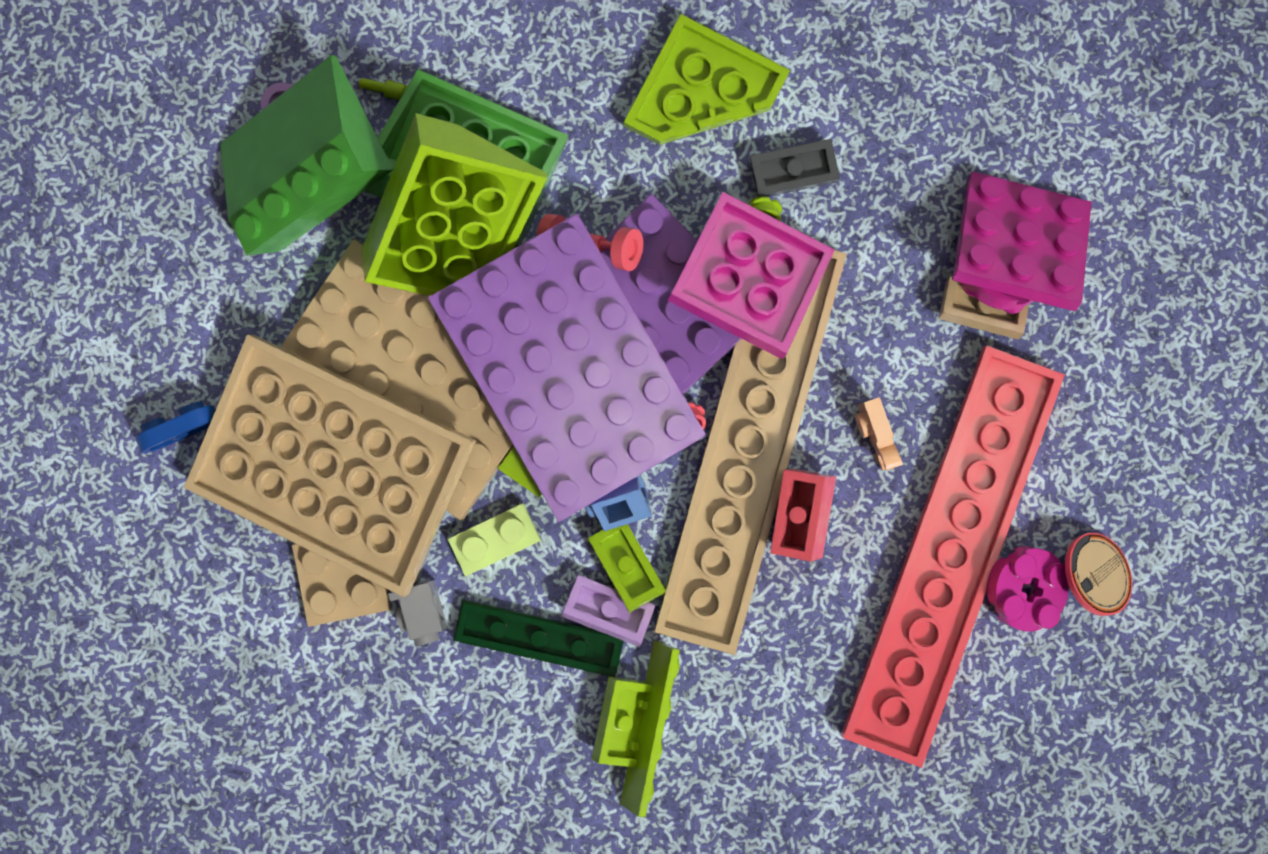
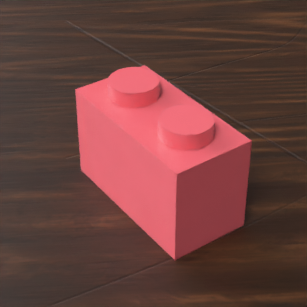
[770,469,836,562]

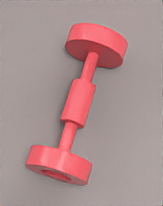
[536,214,643,271]

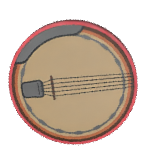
[1065,533,1132,616]

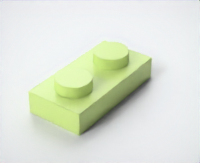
[448,503,541,577]

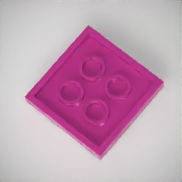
[952,171,1092,312]
[667,192,835,359]

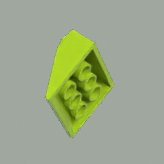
[361,113,547,296]

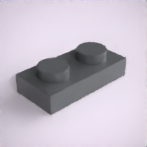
[749,139,840,197]

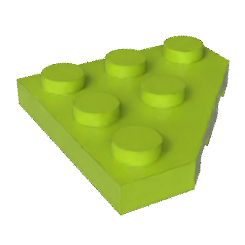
[623,14,790,145]

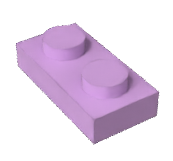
[562,575,656,647]

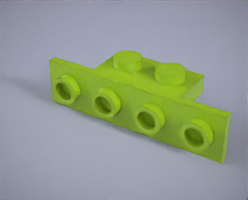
[592,641,680,817]

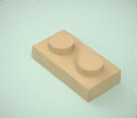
[938,276,1029,340]

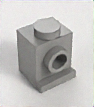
[388,579,448,647]

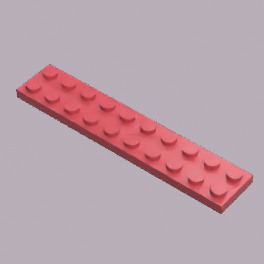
[841,346,1065,768]

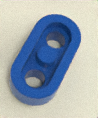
[135,401,216,454]

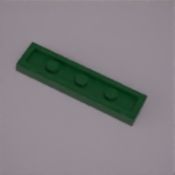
[453,599,624,677]

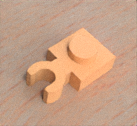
[855,397,903,471]

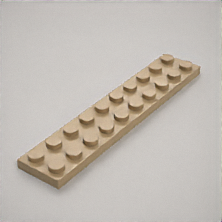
[654,250,847,655]

